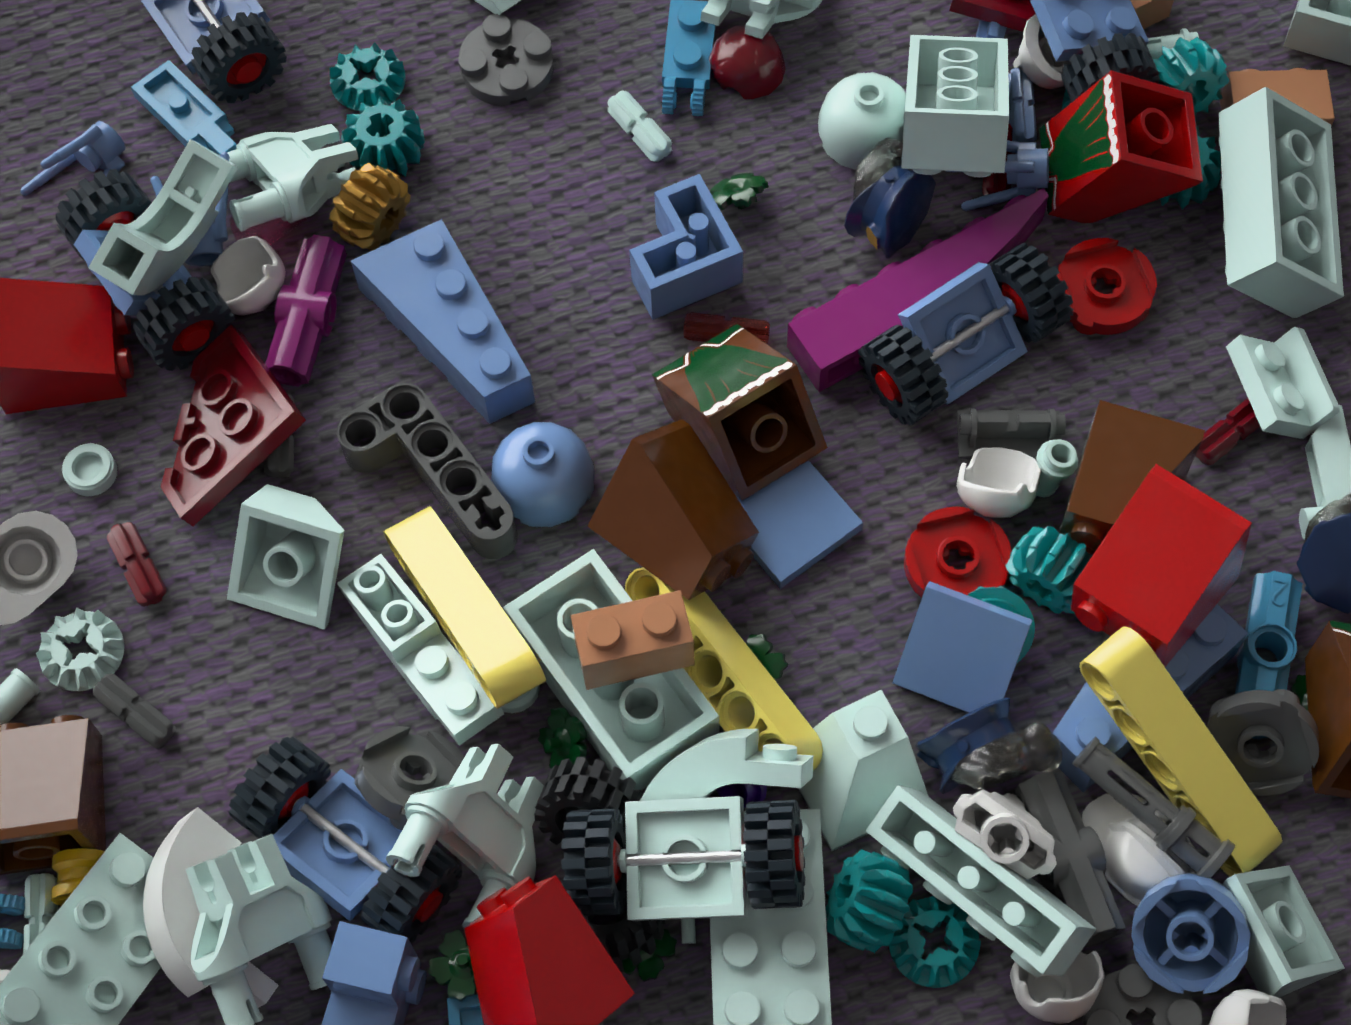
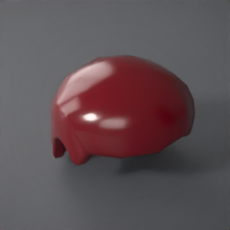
[709,26,786,99]

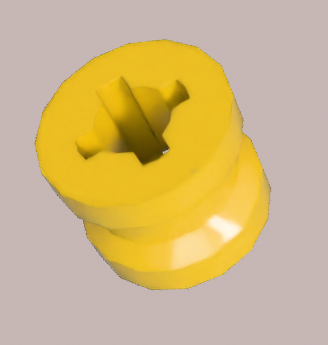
[51,848,105,906]

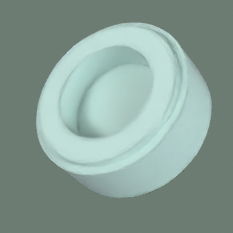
[62,443,117,496]

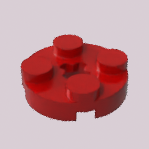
[1057,238,1157,335]
[904,506,1012,597]

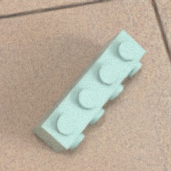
[866,785,1096,977]

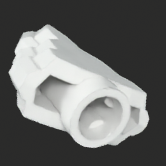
[953,789,1057,880]

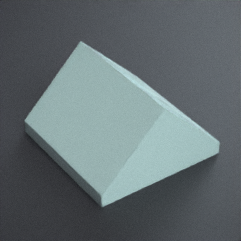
[1223,865,1345,998]

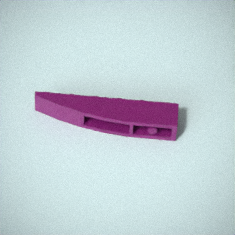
[787,188,1049,392]

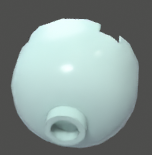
[818,72,906,171]

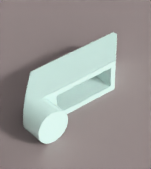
[1299,405,1351,540]

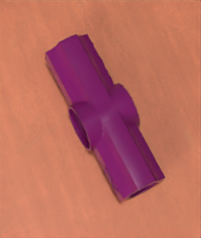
[265,235,347,387]

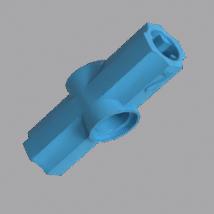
[1235,571,1303,740]

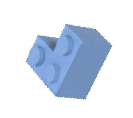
[629,174,743,320]
[321,921,427,1025]

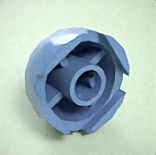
[491,422,594,527]
[1131,873,1251,994]

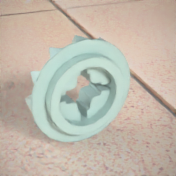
[36,607,124,691]

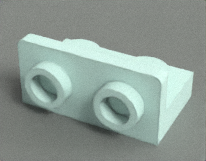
[1226,327,1340,439]

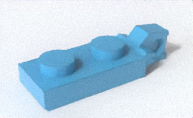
[131,60,237,155]

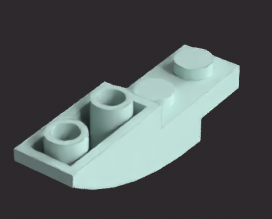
[337,554,504,746]

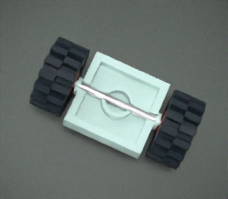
[561,796,805,921]

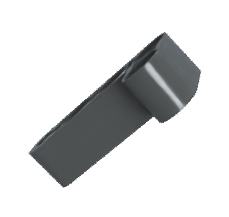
[337,383,517,559]

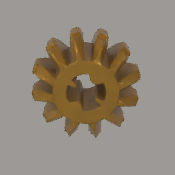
[329,163,411,251]

